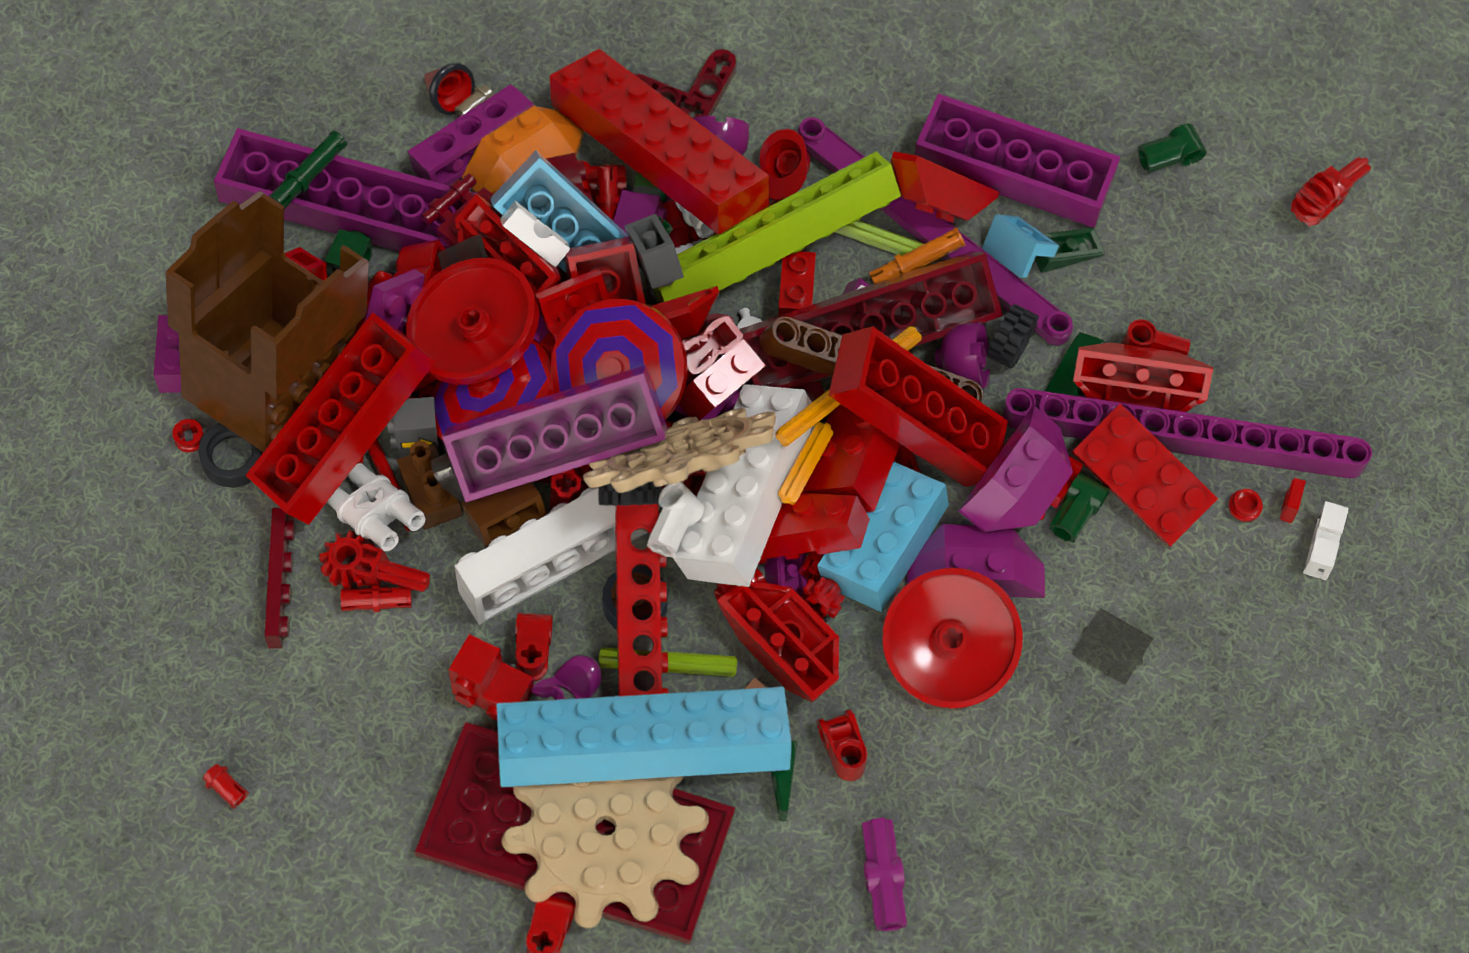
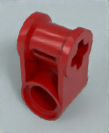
[515,613,553,682]
[816,709,868,781]
[526,895,576,953]

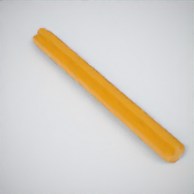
[775,326,922,446]

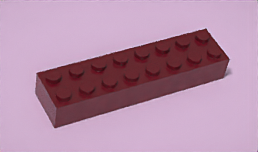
[739,251,1003,388]

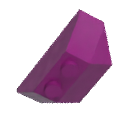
[958,406,1073,533]
[907,524,1045,598]

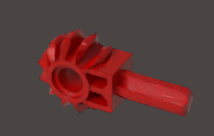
[1291,157,1371,226]
[319,529,431,592]

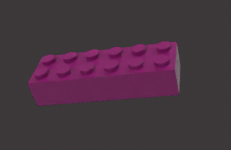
[914,93,1121,228]
[442,365,668,502]

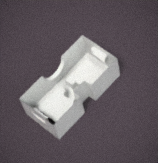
[500,201,570,267]
[1303,501,1349,580]

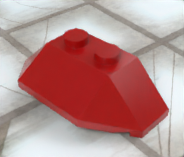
[890,151,999,223]
[455,194,561,293]
[651,286,719,344]
[1073,342,1213,412]
[717,580,839,703]

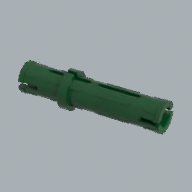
[269,131,348,210]

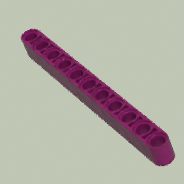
[1002,388,1372,478]

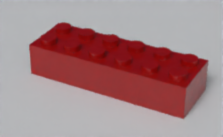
[245,312,436,525]
[828,326,1008,487]

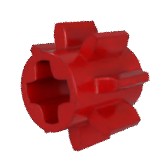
[801,576,845,619]

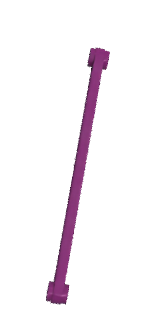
[798,117,1073,346]

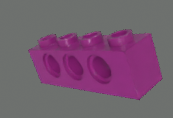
[407,84,534,185]

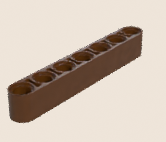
[759,317,983,402]

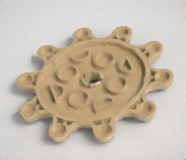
[583,408,776,493]
[502,776,709,928]

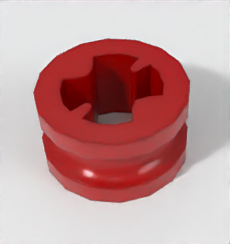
[172,419,204,453]

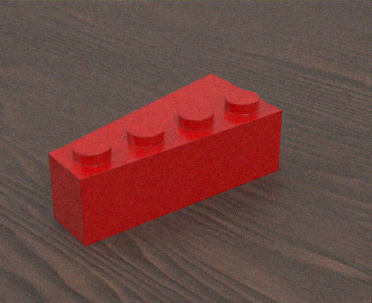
[758,493,870,564]

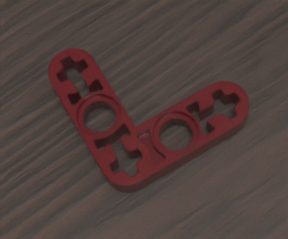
[634,49,737,118]

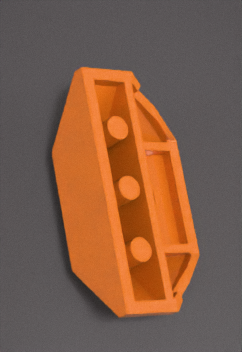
[462,106,585,195]

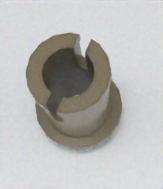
[455,84,494,117]

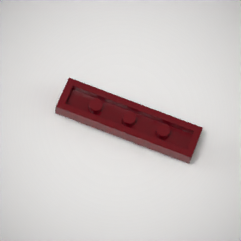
[264,508,295,649]

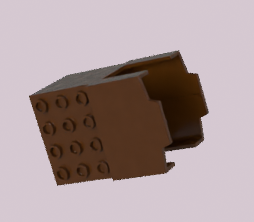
[165,191,369,452]

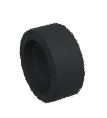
[198,423,263,488]

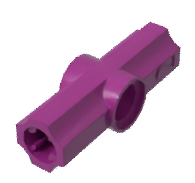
[861,818,907,932]

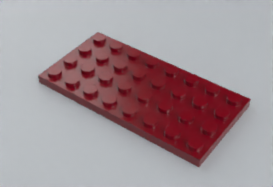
[415,722,736,945]

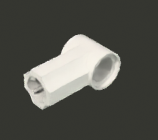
[647,482,704,557]

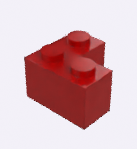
[448,634,534,722]

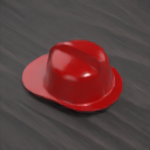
[760,129,810,200]

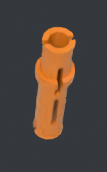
[868,227,966,284]

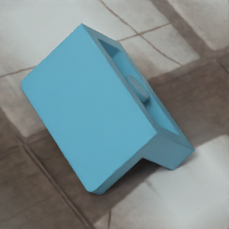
[982,214,1059,278]

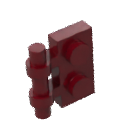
[421,174,493,252]

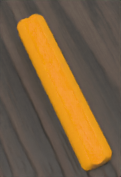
[778,422,833,505]

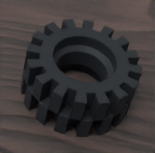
[987,304,1039,369]
[598,481,662,506]

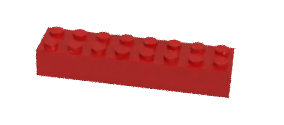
[549,48,769,235]

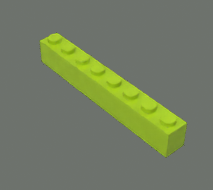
[653,151,901,303]

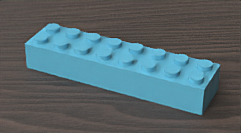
[497,687,791,787]

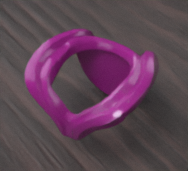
[531,655,601,700]

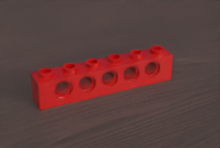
[615,504,669,696]

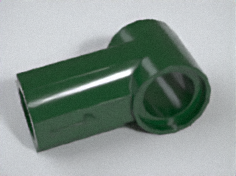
[1137,123,1207,173]
[1049,473,1110,543]

